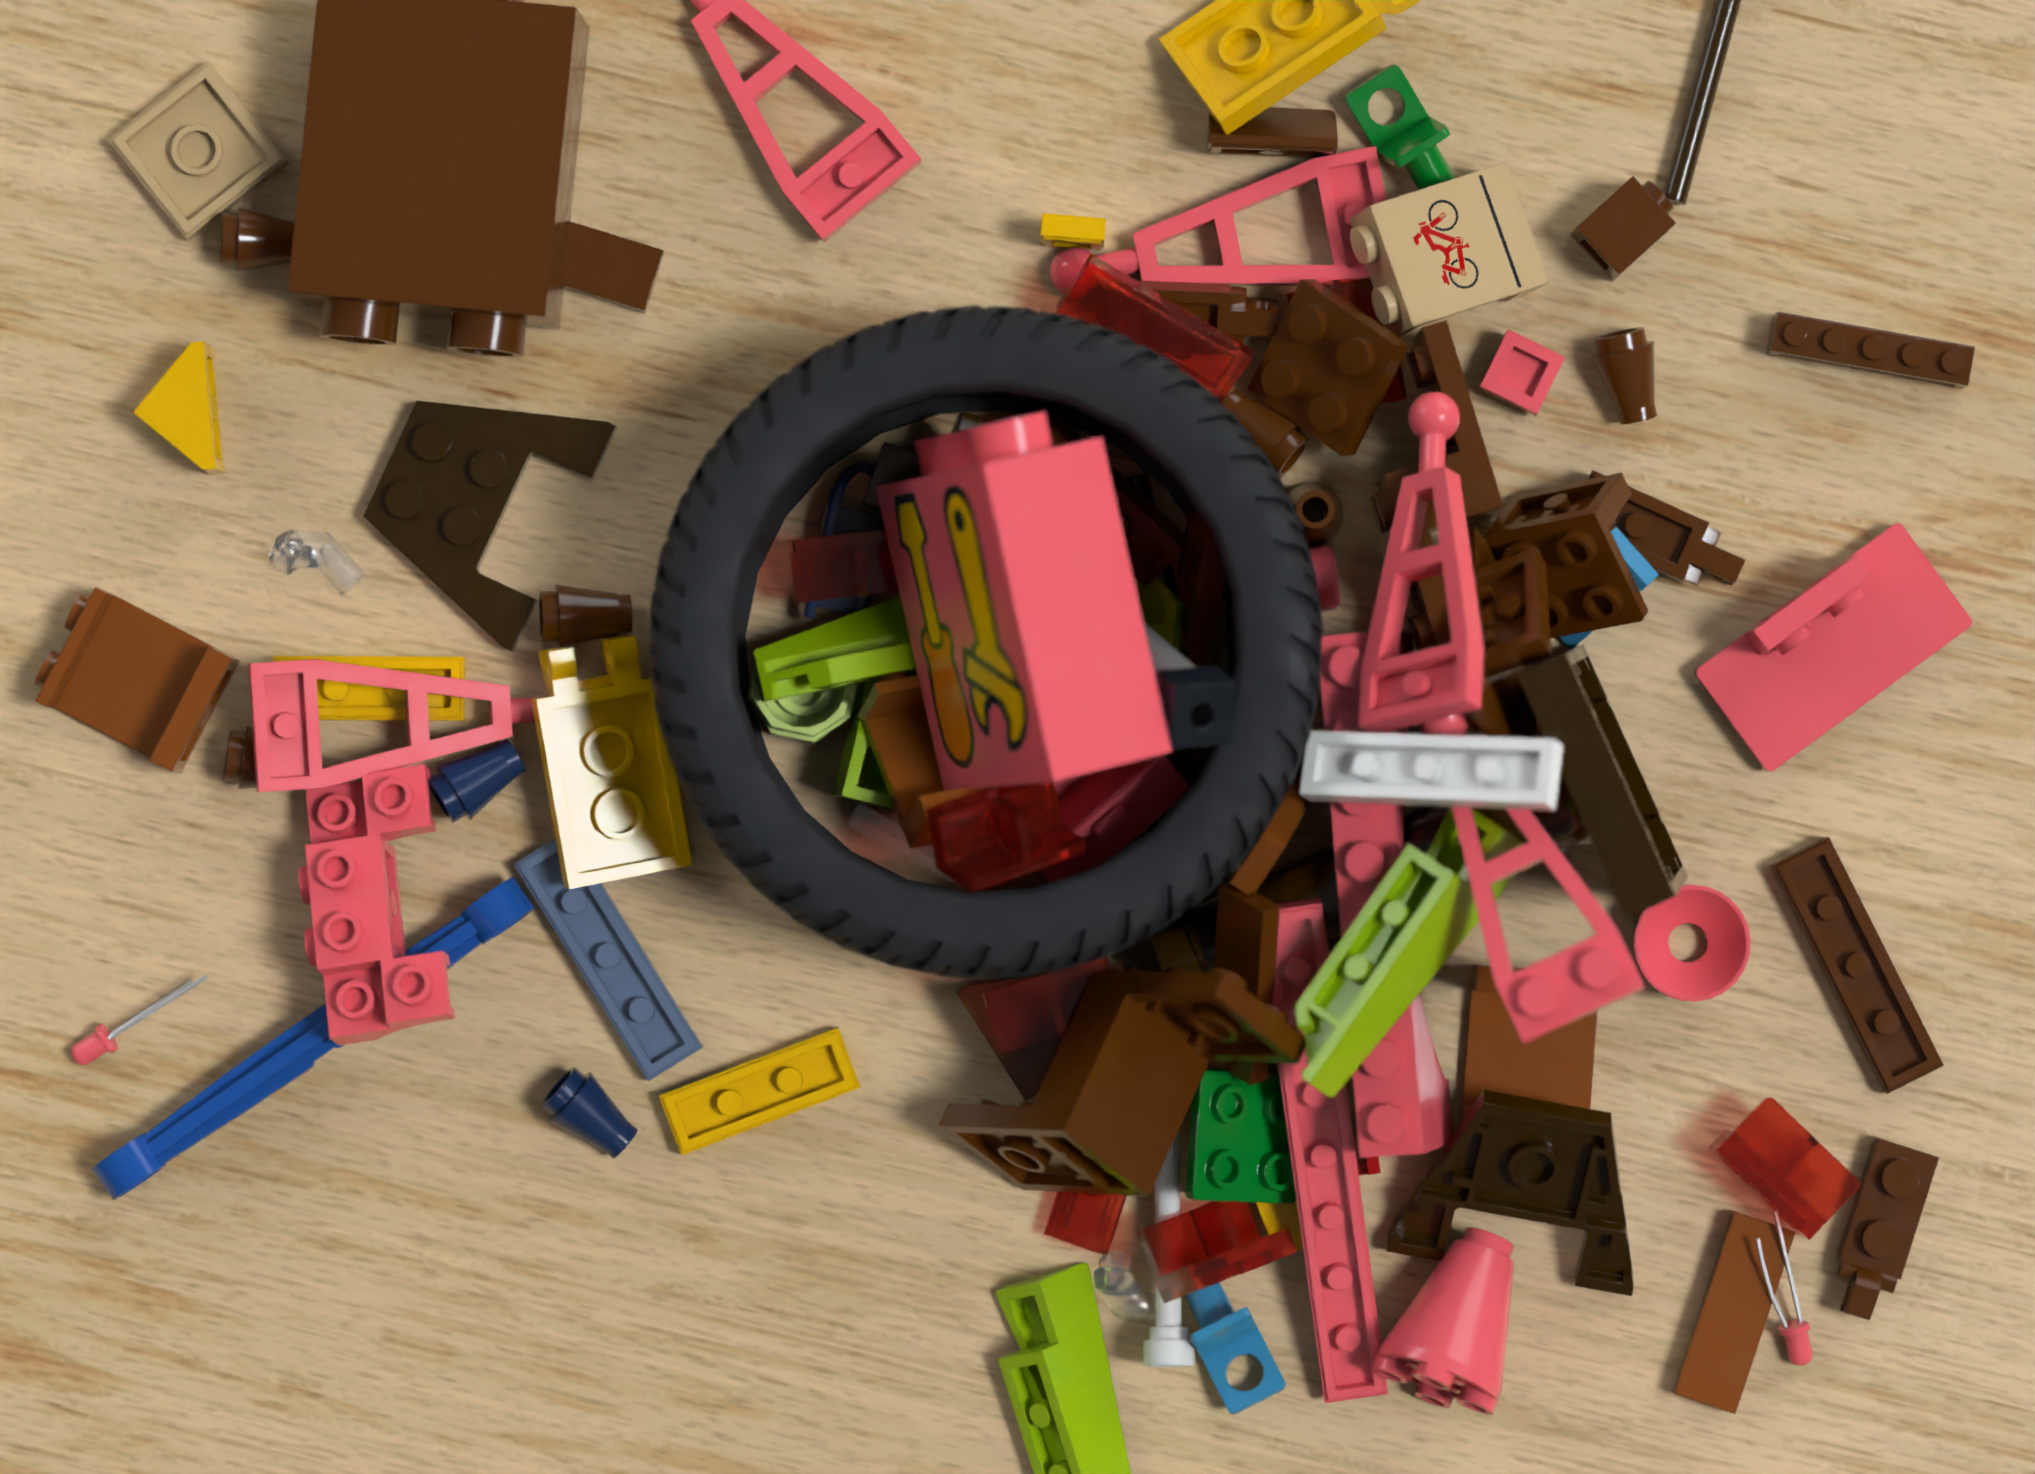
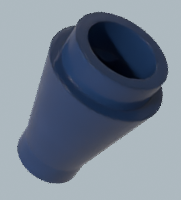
[428,739,526,823]
[541,1067,638,1159]

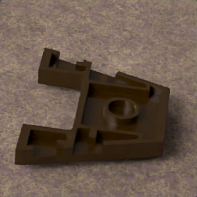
[363,401,617,652]
[1386,1090,1634,1296]

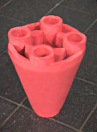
[1372,1227,1514,1415]

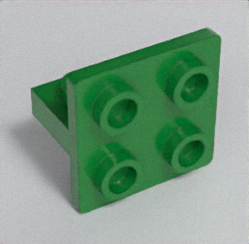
[1185,1068,1296,1204]

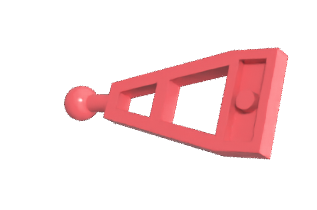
[690,0,922,243]
[1050,146,1386,298]
[1358,392,1484,733]
[248,659,544,792]
[1418,713,1645,1044]

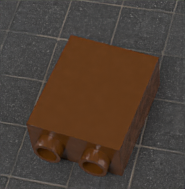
[287,0,590,357]

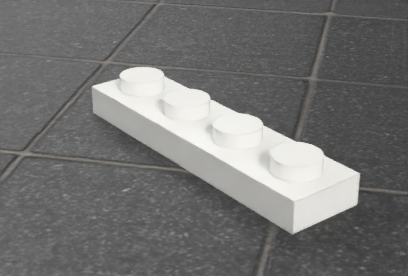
[1299,731,1563,810]

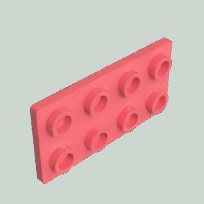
[1695,523,1972,772]

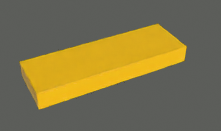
[273,656,466,721]
[659,1027,861,1156]

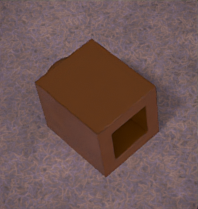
[1570,176,1676,281]

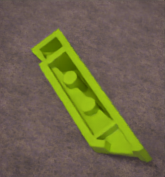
[752,596,917,702]
[1295,806,1523,1098]
[995,1263,1131,1474]

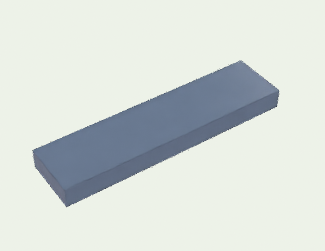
[514,839,703,1081]

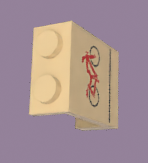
[1350,162,1549,337]

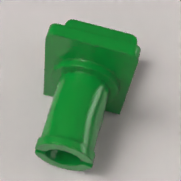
[1344,64,1455,190]

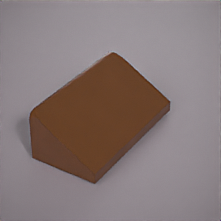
[1207,107,1338,158]

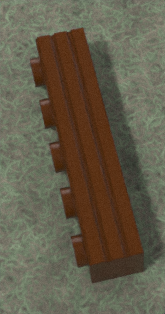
[1766,312,1975,389]

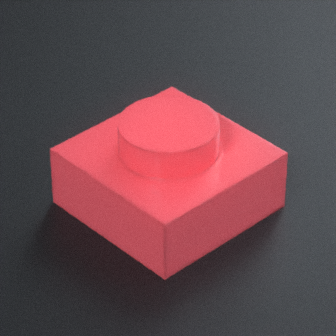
[1478,329,1565,416]

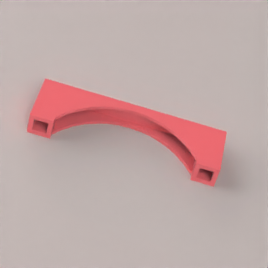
[1320,632,1453,1158]

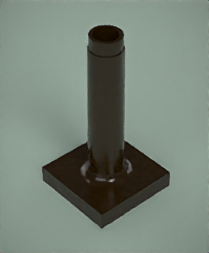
[1151,644,1688,972]

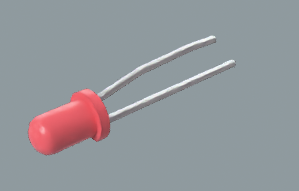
[71,974,208,1066]
[1755,1210,1813,1366]

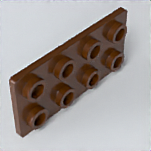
[1466,527,1551,738]

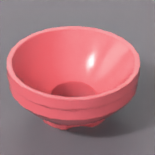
[1633,885,1751,1002]

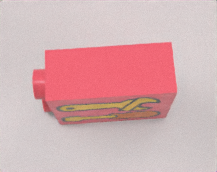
[876,411,1172,791]

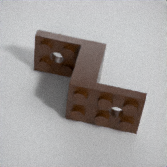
[938,967,1306,1197]

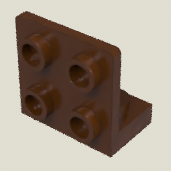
[1485,472,1648,639]

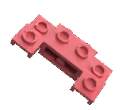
[298,764,455,1045]

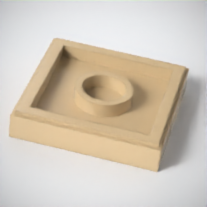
[108,61,289,242]

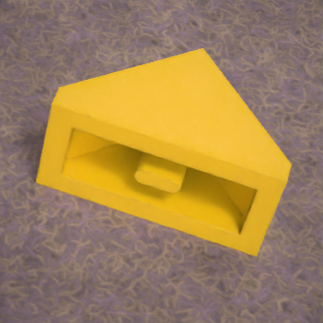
[133,341,225,474]

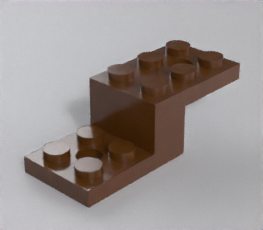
[1370,320,1503,651]

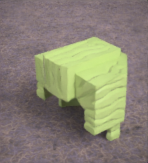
[747,667,859,744]

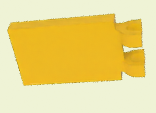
[1159,0,1419,135]
[531,635,692,889]

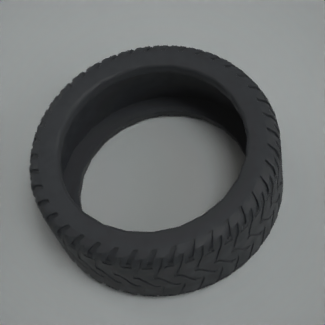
[649,305,1323,979]

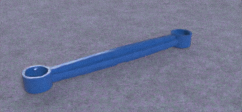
[92,877,535,1201]

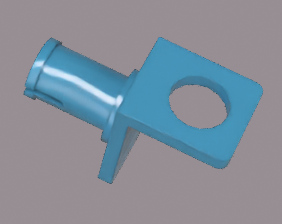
[1181,1263,1286,1415]

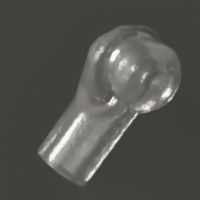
[1093,1251,1156,1326]

